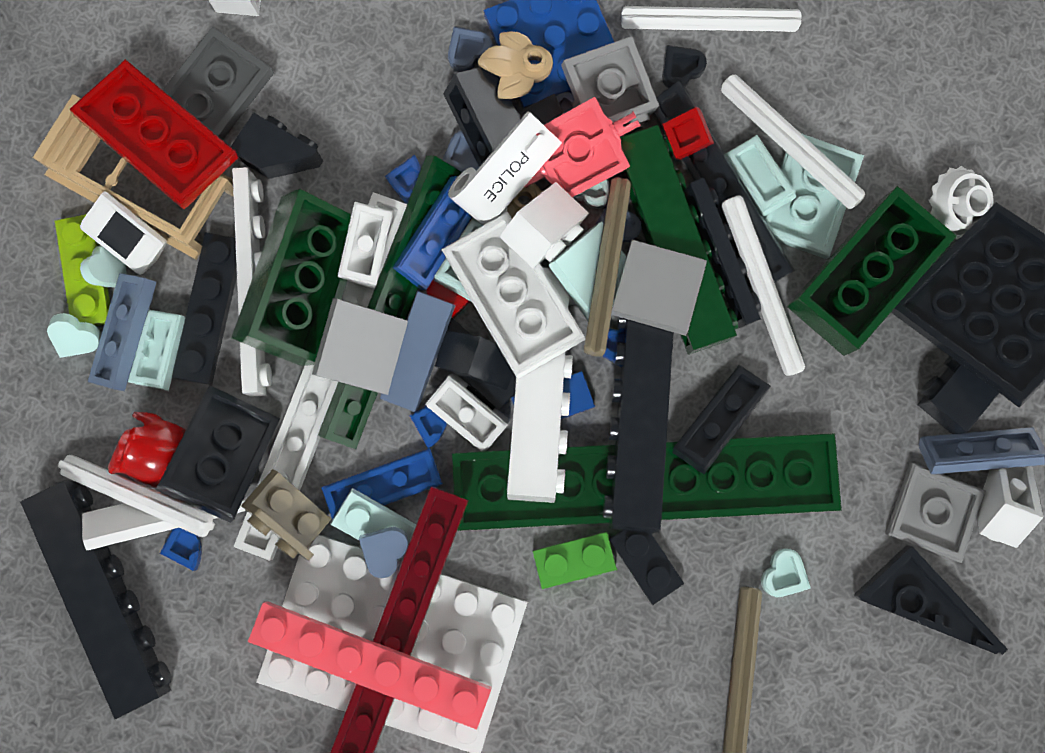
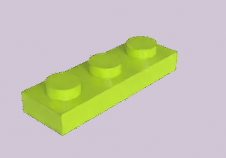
[55,214,110,326]

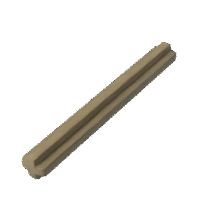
[584,177,631,357]
[723,586,762,753]

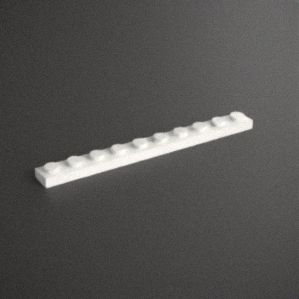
[234,192,407,561]

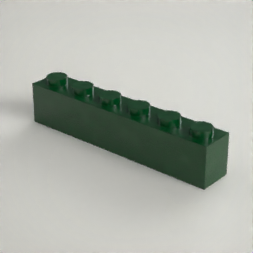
[620,125,738,355]

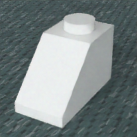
[977,466,1043,548]

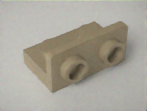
[241,469,331,561]

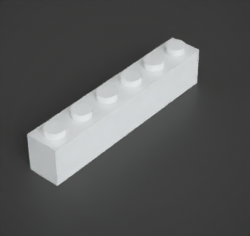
[507,267,576,503]

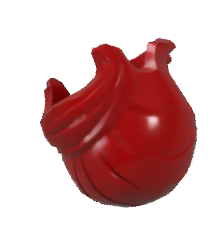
[108,412,186,489]

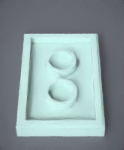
[763,133,864,259]

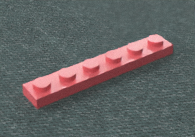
[248,601,492,730]

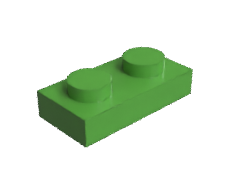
[533,532,617,589]

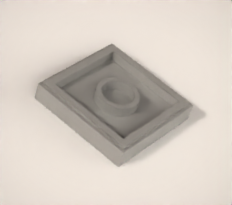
[611,240,707,336]
[312,299,408,395]
[885,463,986,563]

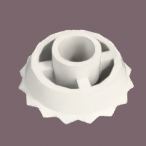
[929,166,994,240]

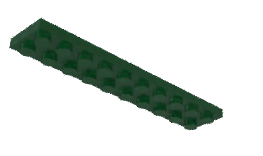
[452,433,842,531]

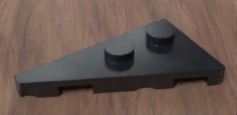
[854,545,1008,655]

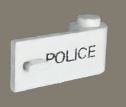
[448,111,562,225]

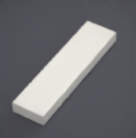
[82,493,248,551]

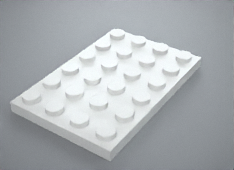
[256,534,528,753]

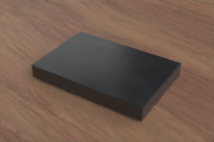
[156,385,280,523]

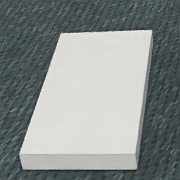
[441,211,585,379]

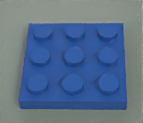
[484,0,614,109]

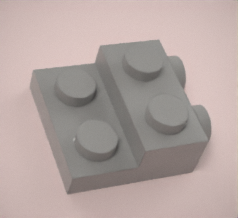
[561,36,659,126]

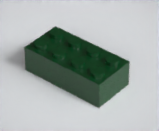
[787,186,957,356]
[231,189,352,366]

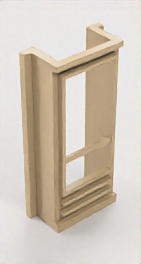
[33,94,234,260]

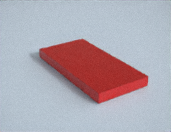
[69,59,238,210]

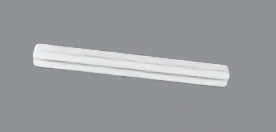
[621,6,801,32]
[721,74,865,209]
[722,196,805,376]
[58,455,215,537]

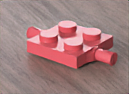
[524,97,641,197]

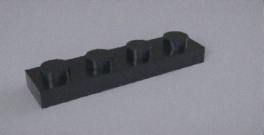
[683,178,761,328]
[172,232,237,386]

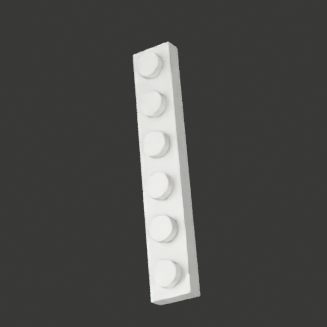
[232,167,272,397]

